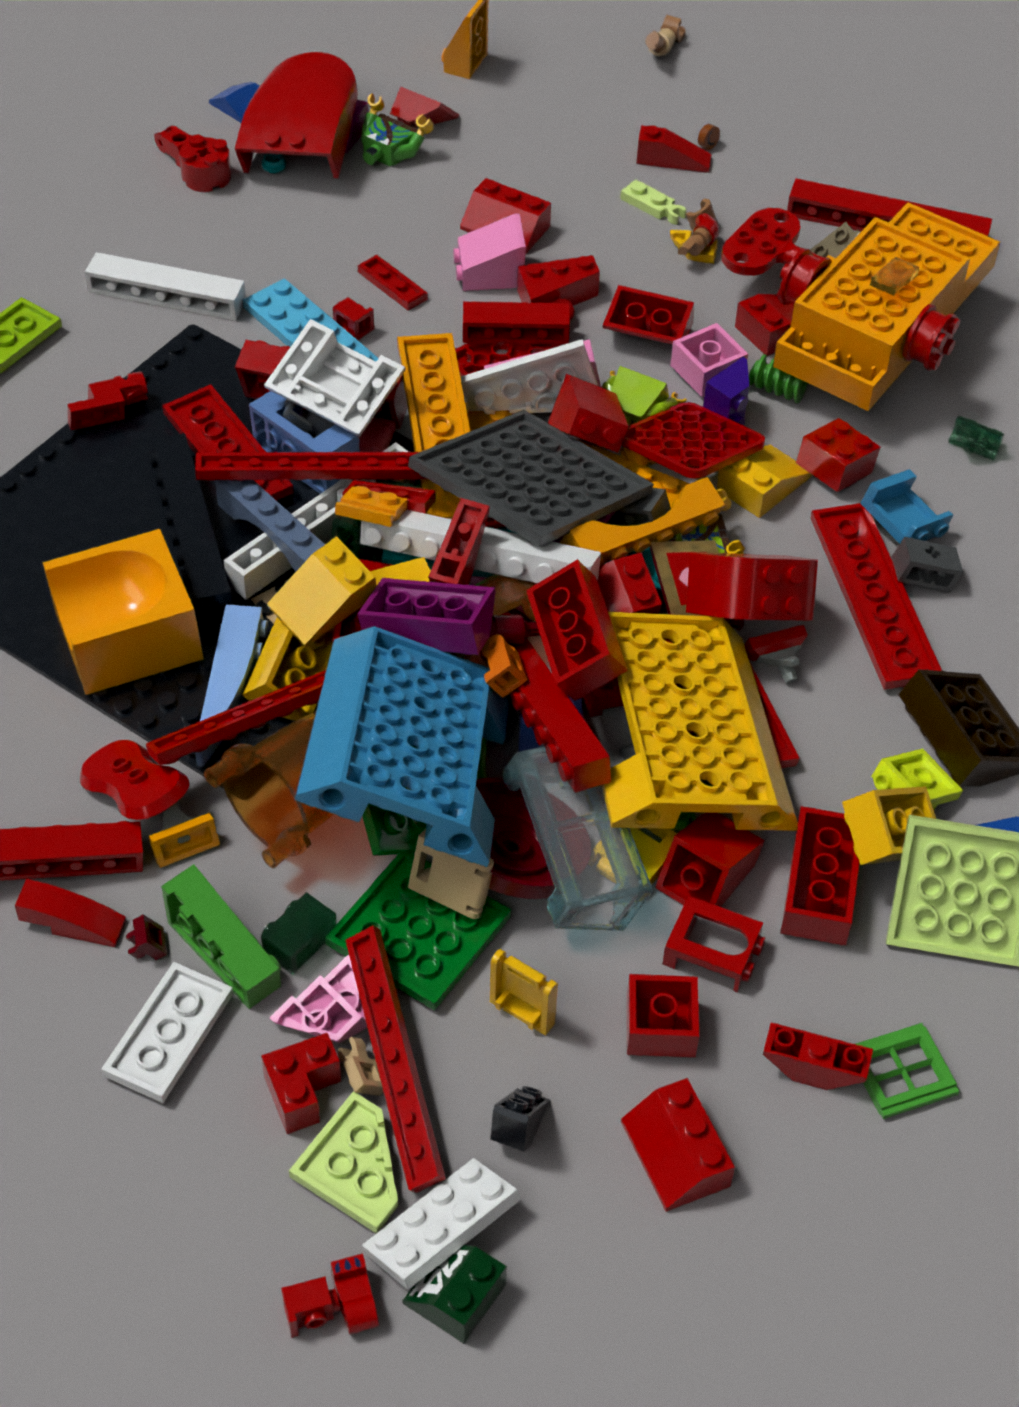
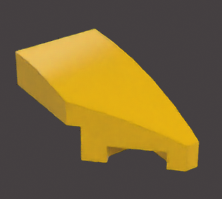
[670,230,718,263]

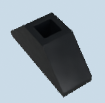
[490,1086,550,1152]

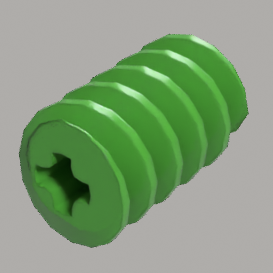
[749,354,808,404]

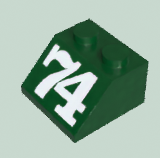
[402,1245,507,1344]

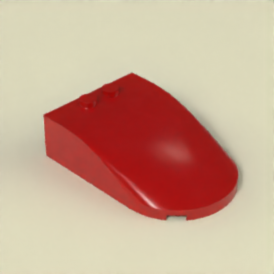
[234,52,358,179]

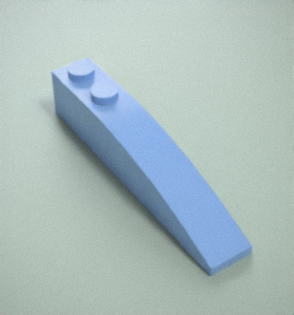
[195,604,268,767]

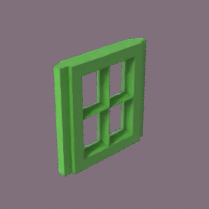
[856,1023,959,1119]

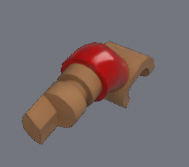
[678,199,720,256]

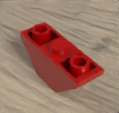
[763,1022,873,1090]

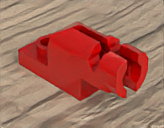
[67,371,148,430]

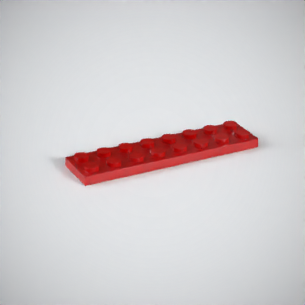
[810,503,942,690]

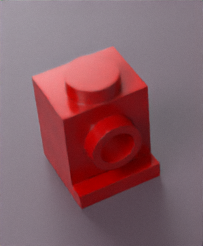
[333,297,374,340]
[281,1276,340,1338]

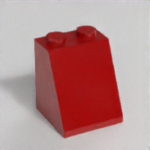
[548,374,628,453]
[655,812,765,907]

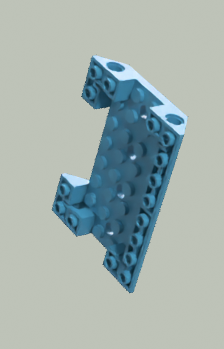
[294,626,509,867]

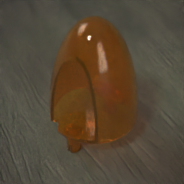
[204,711,334,869]

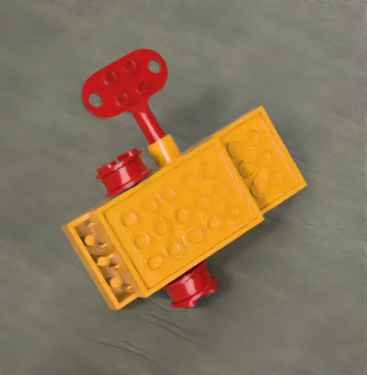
[721,202,1000,411]

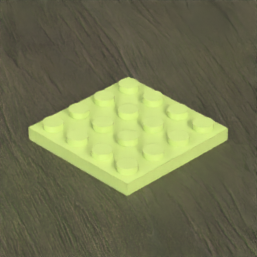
[886,815,1019,967]

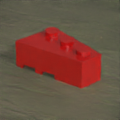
[517,255,600,306]

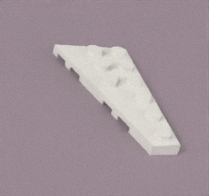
[460,339,598,414]

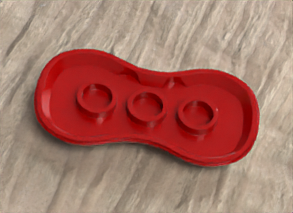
[79,740,190,820]

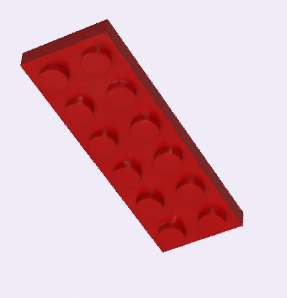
[162,384,294,501]

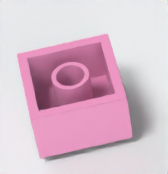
[670,323,748,397]

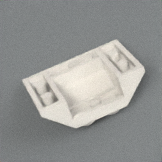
[264,319,406,437]

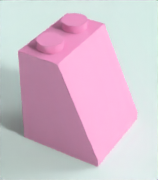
[453,214,526,291]

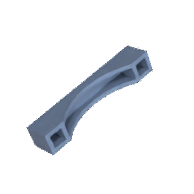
[215,480,325,572]

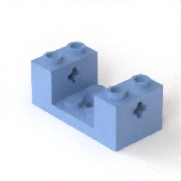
[249,391,360,494]

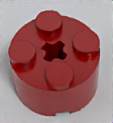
[179,134,231,192]

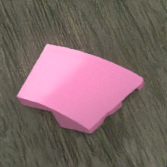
[270,955,367,1043]

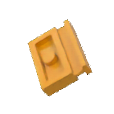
[335,486,407,527]

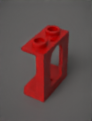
[662,895,766,993]

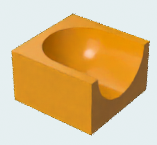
[42,529,204,695]

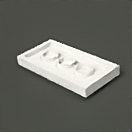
[101,962,234,1103]
[362,1158,521,1290]

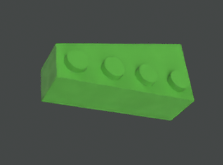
[161,864,281,1009]

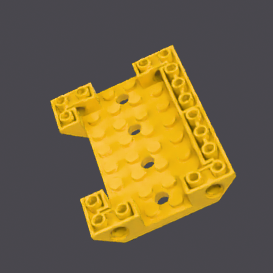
[602,612,798,831]

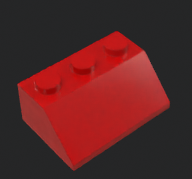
[460,178,551,254]
[603,285,694,345]
[621,1078,735,1212]

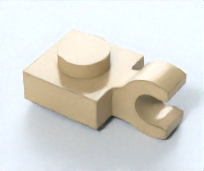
[338,1037,384,1096]

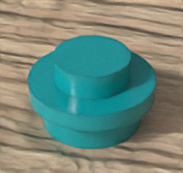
[261,153,286,174]

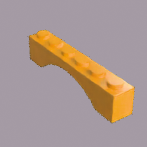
[560,477,725,566]

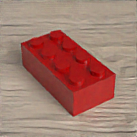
[526,559,628,701]
[780,806,859,946]

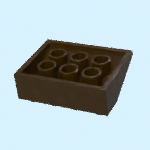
[898,669,1019,787]

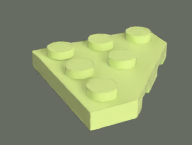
[289,1091,398,1233]

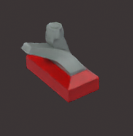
[745,624,808,684]

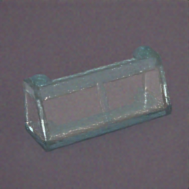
[502,746,653,931]

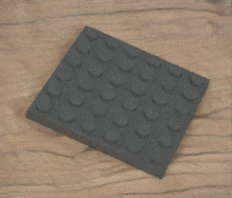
[408,410,654,547]

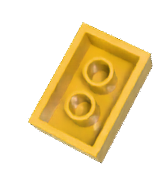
[842,786,936,865]

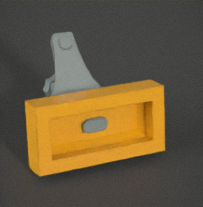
[149,803,220,868]

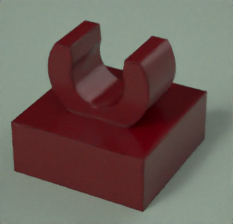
[126,914,167,960]

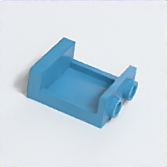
[860,469,954,544]

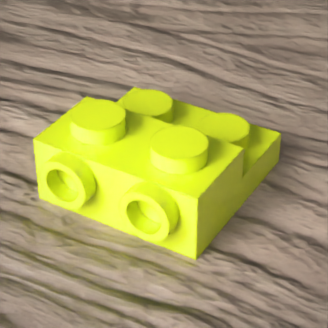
[871,748,963,810]

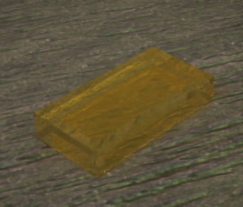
[870,257,920,296]

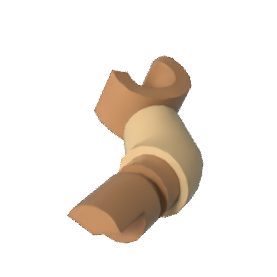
[645,15,686,56]

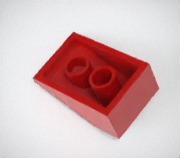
[735,293,794,356]
[597,552,662,614]

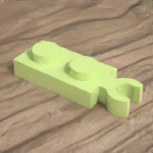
[620,180,687,225]

